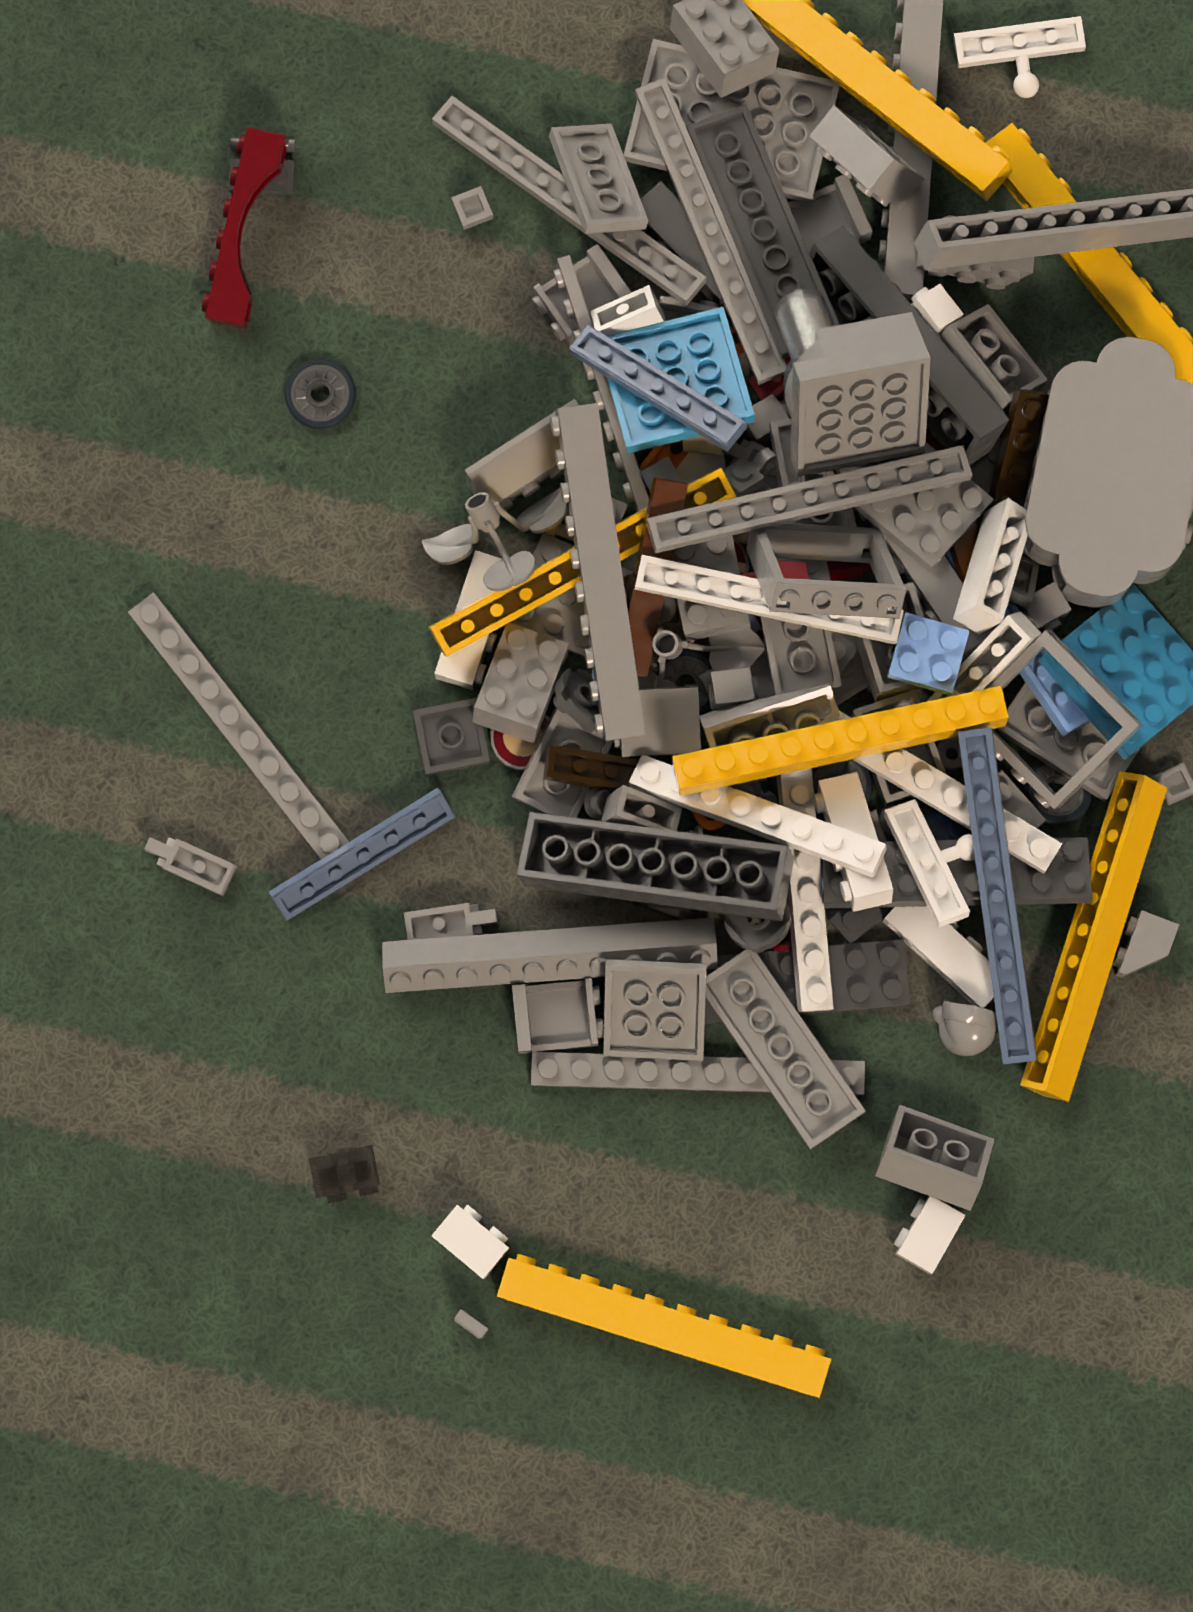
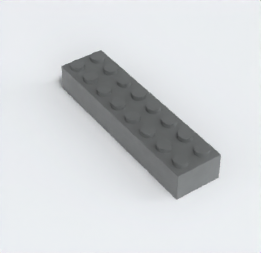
[810,226,1009,465]
[517,812,794,921]

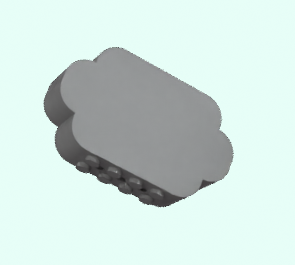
[1023,337,1193,608]

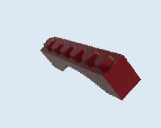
[202,127,289,330]

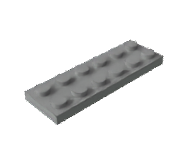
[706,949,866,1150]

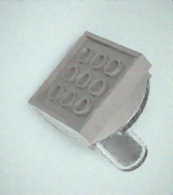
[774,289,931,476]

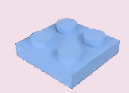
[887,612,969,696]

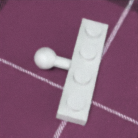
[953,16,1086,98]
[884,799,975,928]

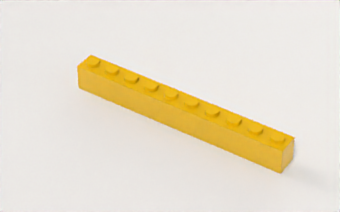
[743,0,1012,201]
[986,123,1193,384]
[429,468,737,657]
[672,686,1009,796]
[1020,771,1168,1102]
[497,1254,831,1398]

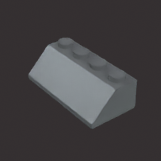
[465,399,579,511]

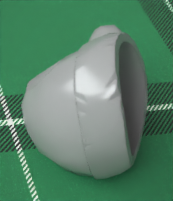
[932,1001,999,1056]

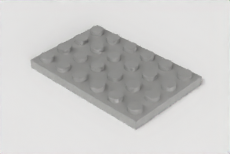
[623,39,840,204]

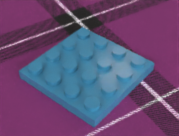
[607,307,756,454]
[1038,583,1193,760]

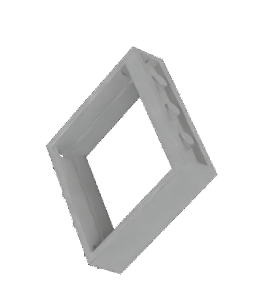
[746,523,906,619]
[988,630,1144,809]

